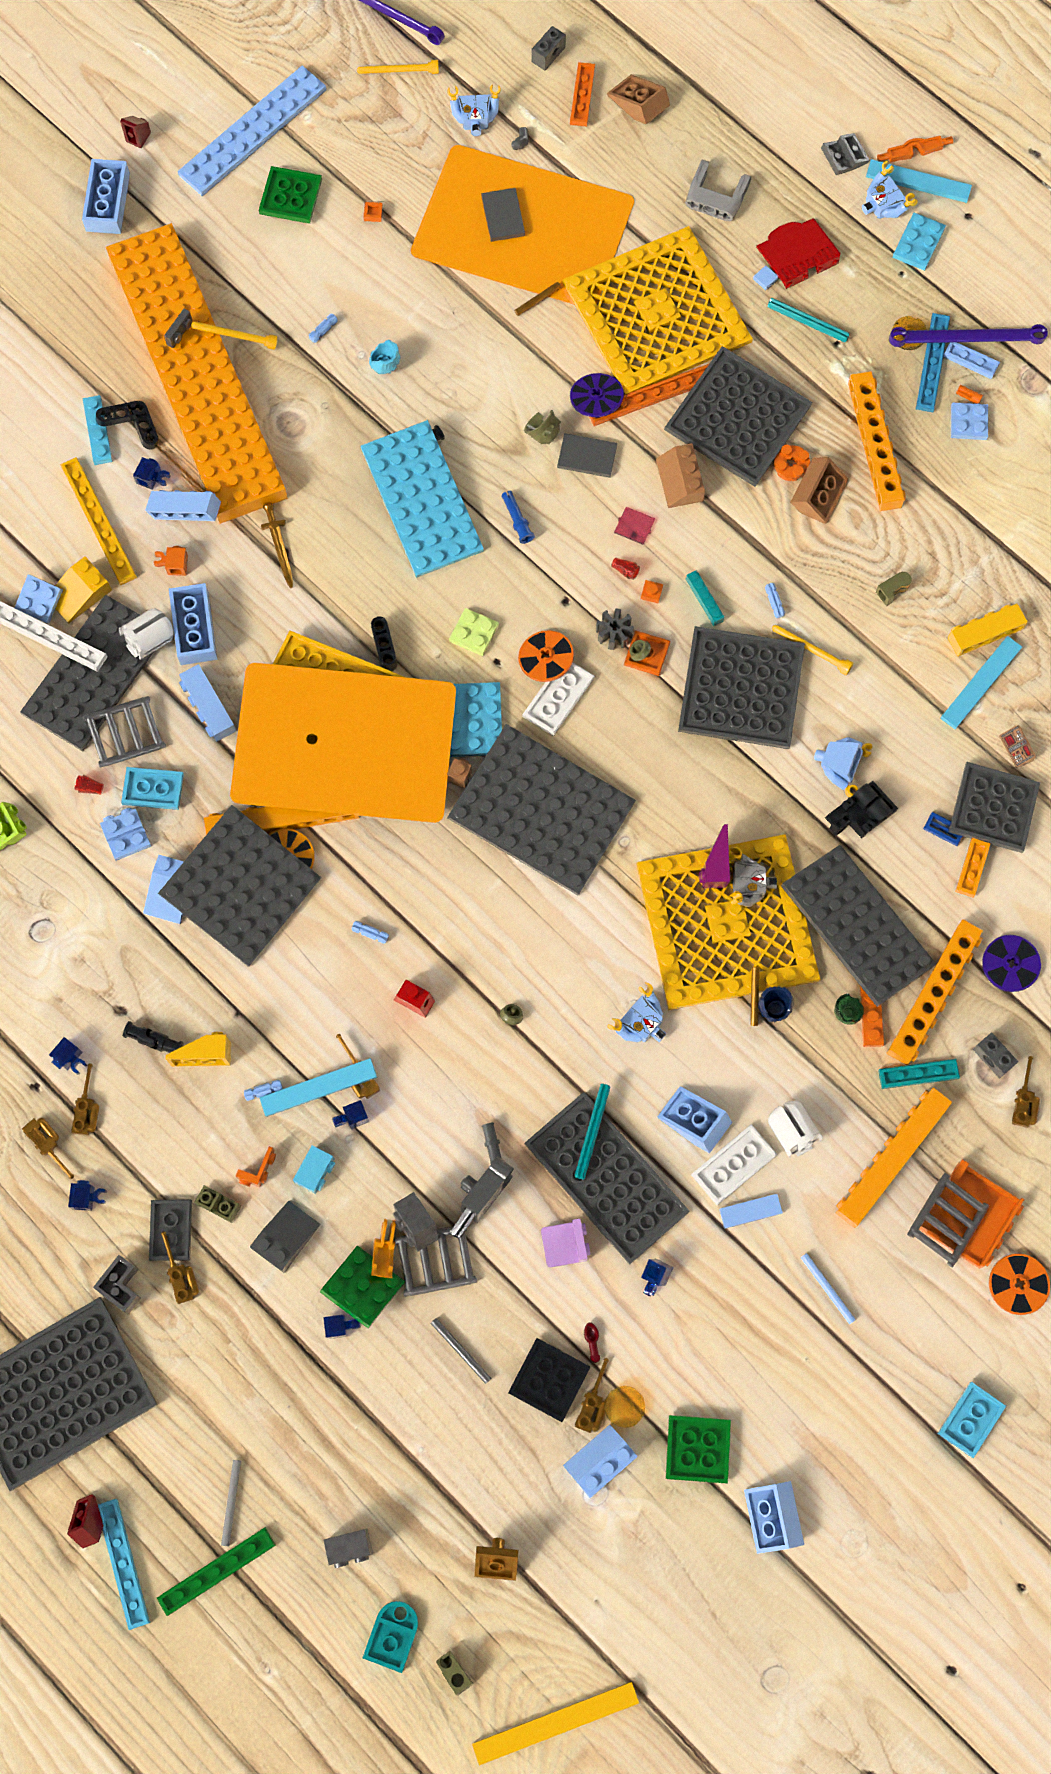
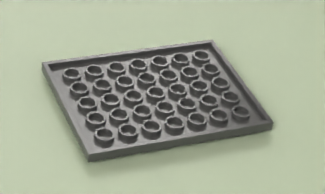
[447,724,636,896]
[0,1297,158,1491]

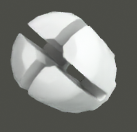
[119,608,174,660]
[768,1101,823,1158]

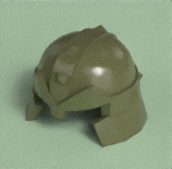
[524,410,561,445]

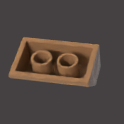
[656,443,705,508]
[790,457,848,524]

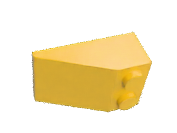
[55,556,112,624]
[166,1032,231,1067]

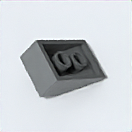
[250,1201,321,1273]

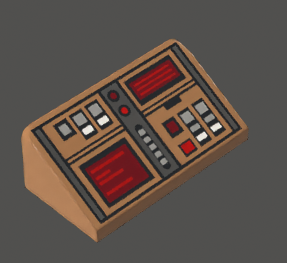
[999,725,1036,768]

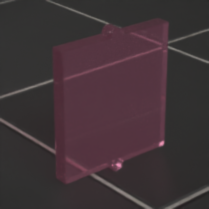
[614,507,655,545]

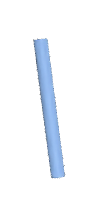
[801,1253,856,1324]

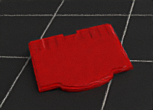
[756,218,841,289]

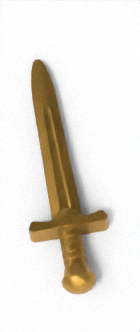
[261,503,293,589]

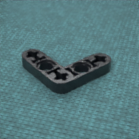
[95,401,158,450]

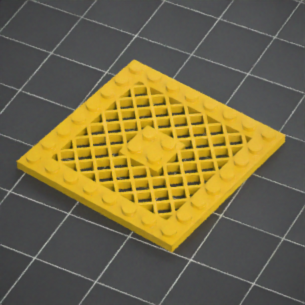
[563,226,753,395]
[636,834,820,1010]

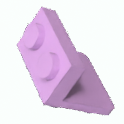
[541,1219,591,1268]

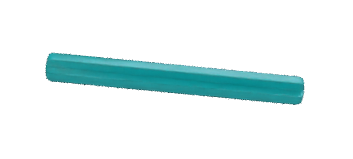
[767,298,849,342]
[575,1084,611,1180]

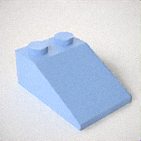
[143,855,183,924]
[657,1086,732,1154]

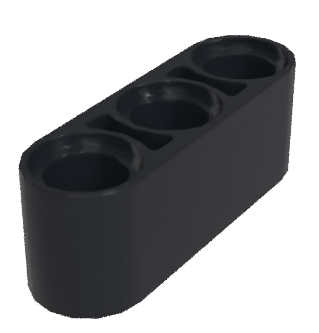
[371,616,397,671]

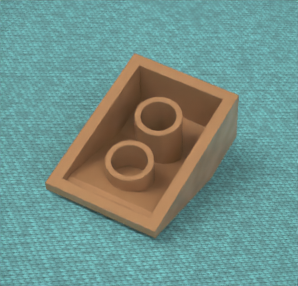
[607,74,670,124]

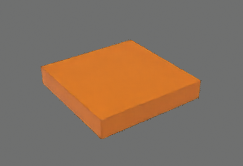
[624,630,670,676]

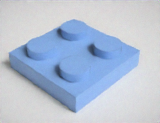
[951,402,988,440]
[15,574,63,623]

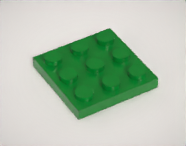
[258,166,322,224]
[320,1245,405,1329]
[665,1415,731,1484]

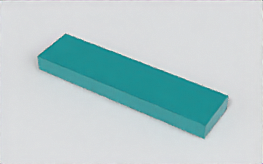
[878,1059,960,1089]

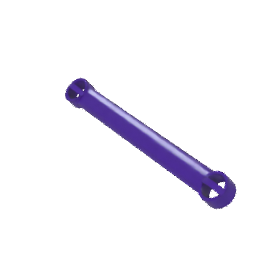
[359,0,445,45]
[889,324,1048,347]

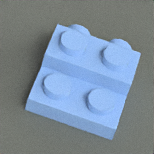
[100,808,151,861]

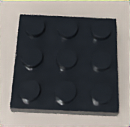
[508,1338,590,1423]

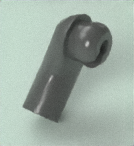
[511,127,529,150]

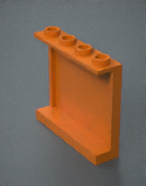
[919,1159,1025,1269]

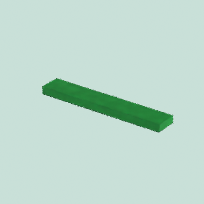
[157,1527,276,1616]

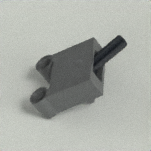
[451,1156,514,1238]

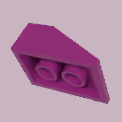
[699,824,730,888]

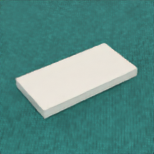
[522,663,595,736]
[691,1124,777,1205]

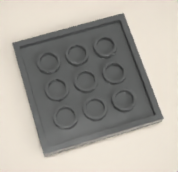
[948,762,1040,853]

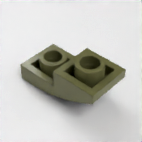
[194,1185,242,1223]

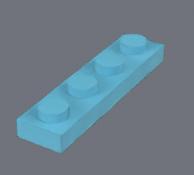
[82,395,113,465]

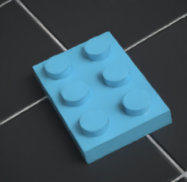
[892,212,946,271]
[121,767,184,810]
[937,1382,1006,1458]

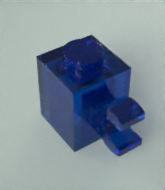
[133,457,171,490]
[49,1037,87,1075]
[332,1100,369,1129]
[68,1180,107,1211]
[641,1258,674,1297]
[323,1314,361,1339]

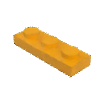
[955,838,990,898]

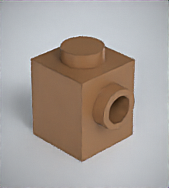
[447,758,472,789]

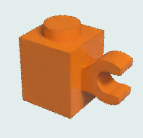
[154,546,188,576]

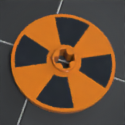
[518,630,574,682]
[989,1254,1050,1315]

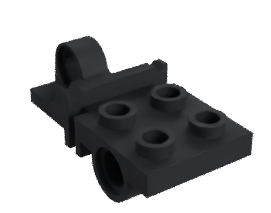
[825,781,898,839]

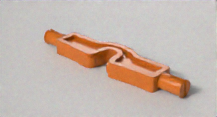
[877,136,953,162]

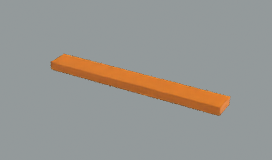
[590,363,710,426]

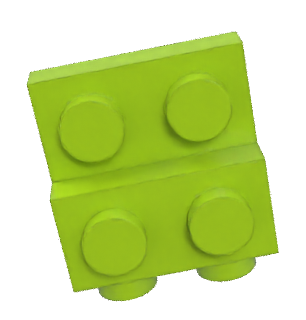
[0,802,27,850]

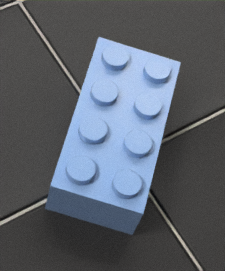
[82,159,130,234]
[169,583,218,665]

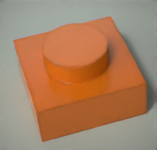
[364,202,383,222]
[641,580,663,604]

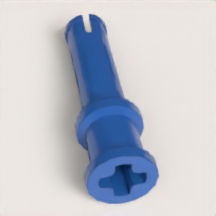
[501,491,535,544]

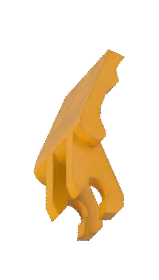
[371,1219,396,1278]

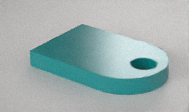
[362,1601,418,1673]

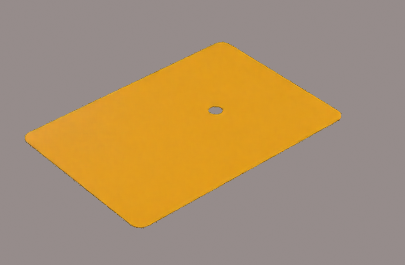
[411,145,634,305]
[230,663,456,823]

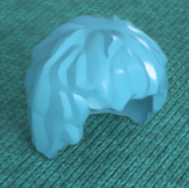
[369,340,401,374]

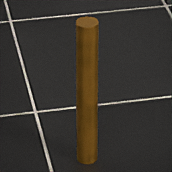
[514,282,561,316]
[750,967,760,1026]

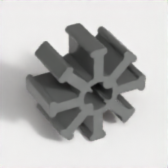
[596,608,634,650]

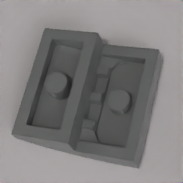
[821,133,870,175]

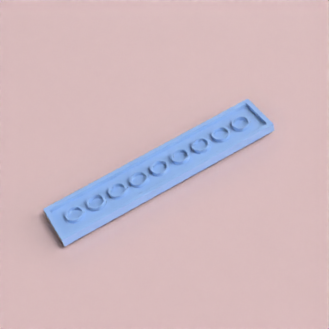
[178,66,327,196]

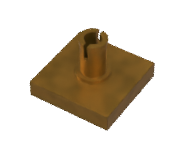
[474,1538,519,1581]

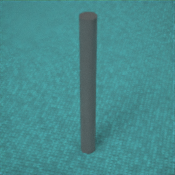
[430,1318,491,1384]

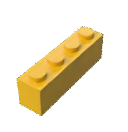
[948,603,1027,657]

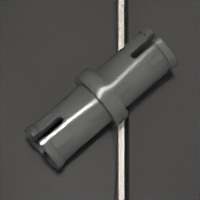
[482,1122,502,1164]

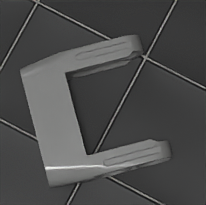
[685,159,751,221]

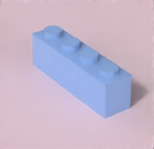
[145,490,221,521]
[179,664,236,742]

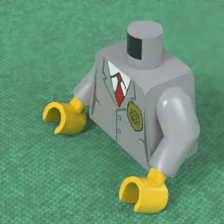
[729,847,777,907]

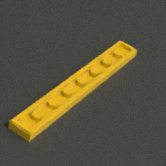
[60,457,137,586]
[472,1682,639,1766]

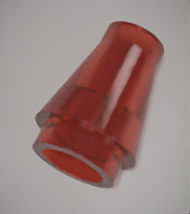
[611,557,640,580]
[74,775,104,795]

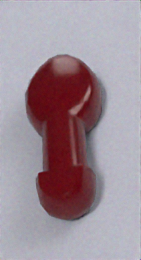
[584,1322,600,1363]

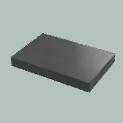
[481,188,525,242]
[557,433,617,478]
[149,1199,192,1261]

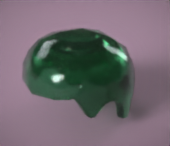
[834,993,864,1025]

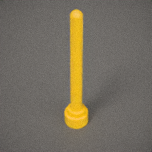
[357,60,439,74]
[191,321,277,350]
[772,625,854,676]

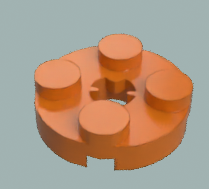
[773,445,810,481]

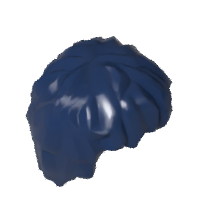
[758,986,794,1023]

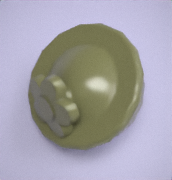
[629,640,651,661]
[500,1004,523,1025]

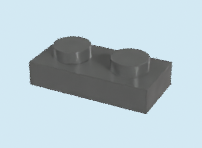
[164,309,192,348]

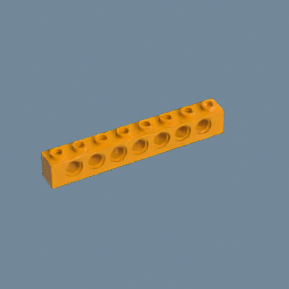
[848,371,906,512]
[886,919,983,1065]

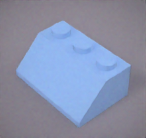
[563,1425,638,1498]
[744,1481,804,1554]

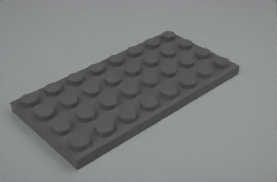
[20,595,155,752]
[781,845,936,1007]
[524,1092,690,1265]

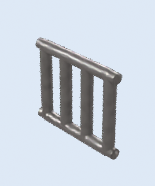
[83,696,166,768]
[907,1173,989,1268]
[394,1226,477,1297]

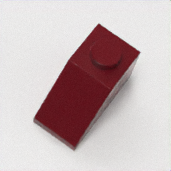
[120,116,151,148]
[67,1494,103,1548]

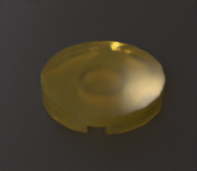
[892,316,927,350]
[604,1386,645,1428]

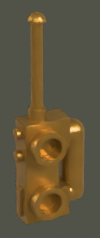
[336,1034,381,1099]
[1012,1056,1040,1128]
[71,1063,99,1136]
[22,1118,74,1179]
[161,1231,199,1304]
[575,1358,609,1433]

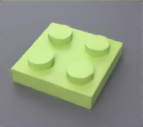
[449,608,499,656]

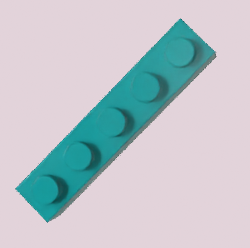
[686,570,724,626]

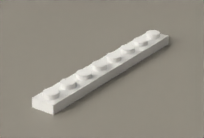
[0,601,108,672]

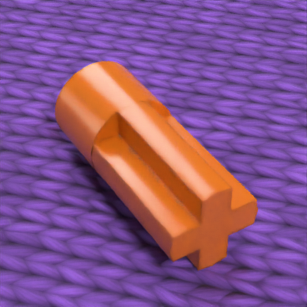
[956,385,983,404]

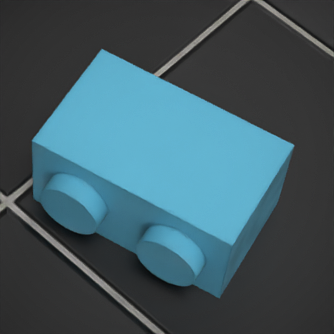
[293,1145,335,1194]

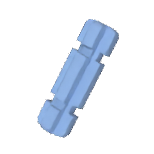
[308,313,338,343]
[765,583,785,618]
[352,921,389,944]
[244,1080,282,1101]

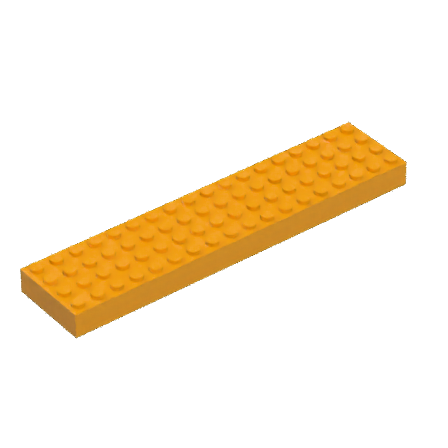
[106,223,288,524]

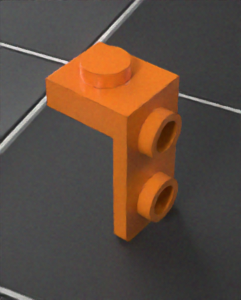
[236,1146,276,1187]

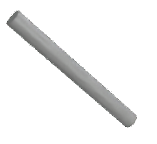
[221,1460,241,1546]

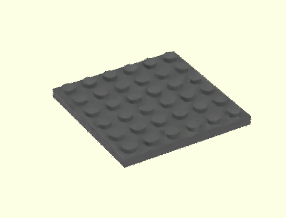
[664,346,813,487]
[678,626,805,749]
[158,805,322,967]

